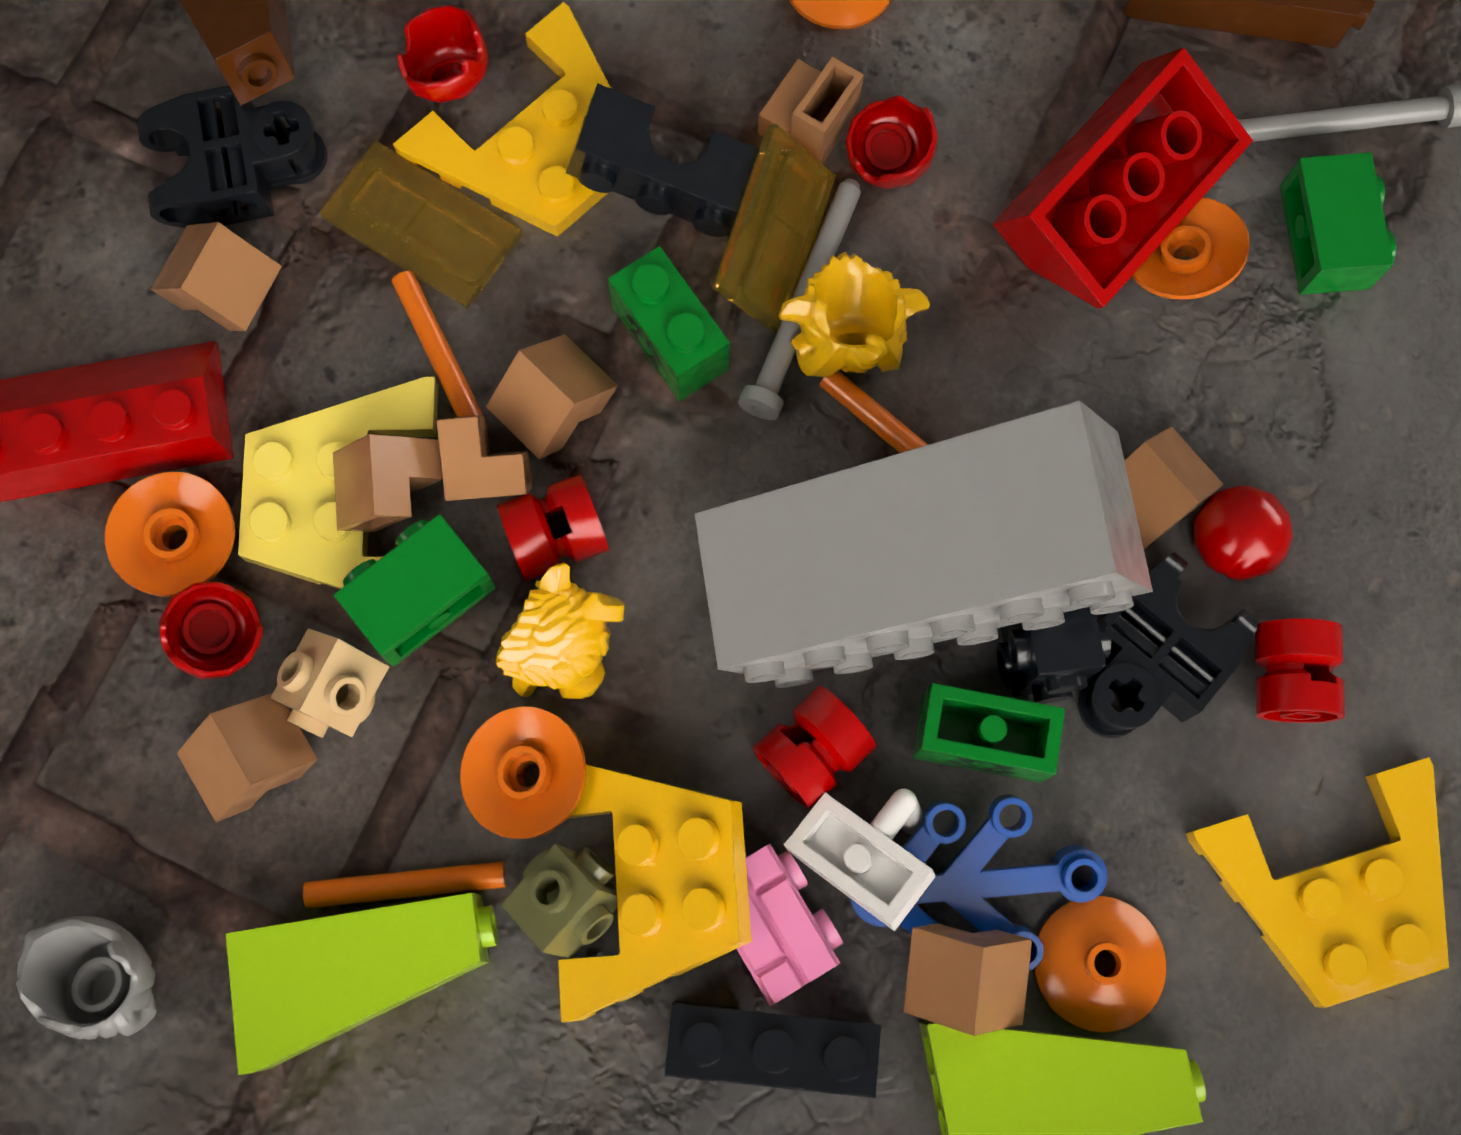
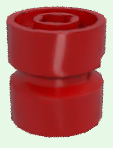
[496,474,610,582]
[1255,618,1345,723]
[752,685,877,811]

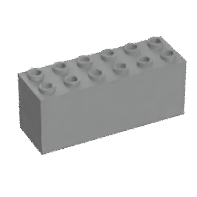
[695,400,1153,688]

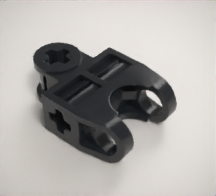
[137,85,328,228]
[1078,552,1258,738]

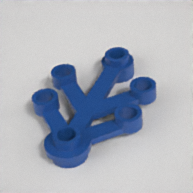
[850,794,1108,970]

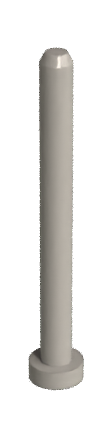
[1238,84,1461,142]
[738,179,861,420]

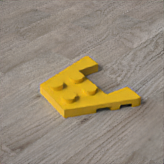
[393,1,611,237]
[1186,757,1449,1008]
[558,764,752,1022]

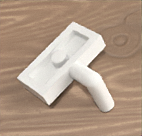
[784,788,936,931]

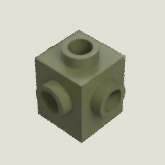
[501,844,617,959]

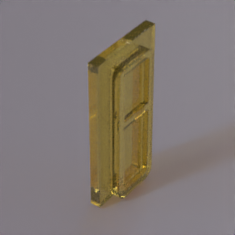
[712,124,836,335]
[320,141,522,309]

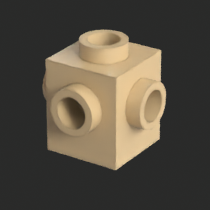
[270,628,389,738]

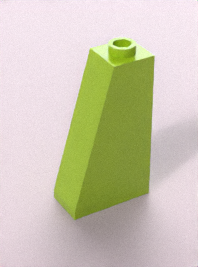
[226,893,498,1075]
[918,1020,1206,1135]

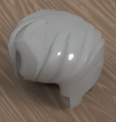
[16,916,157,1040]

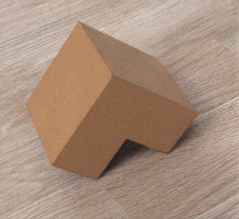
[758,57,864,169]
[150,222,282,331]
[486,334,618,459]
[436,415,533,501]
[1124,426,1224,549]
[333,434,443,532]
[177,693,318,822]
[903,923,1032,1036]

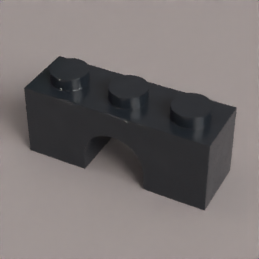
[566,83,769,239]
[665,1001,881,1098]

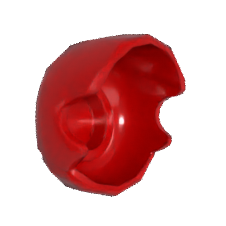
[397,5,489,103]
[845,95,938,190]
[1193,485,1293,581]
[159,581,264,680]

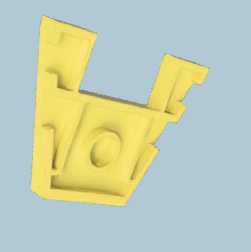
[238,377,439,589]

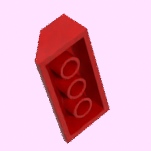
[992,47,1253,308]
[0,341,234,502]

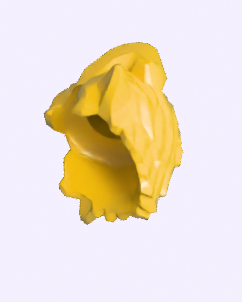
[778,251,930,377]
[496,562,624,699]

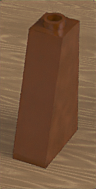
[179,0,295,106]
[1124,0,1376,48]

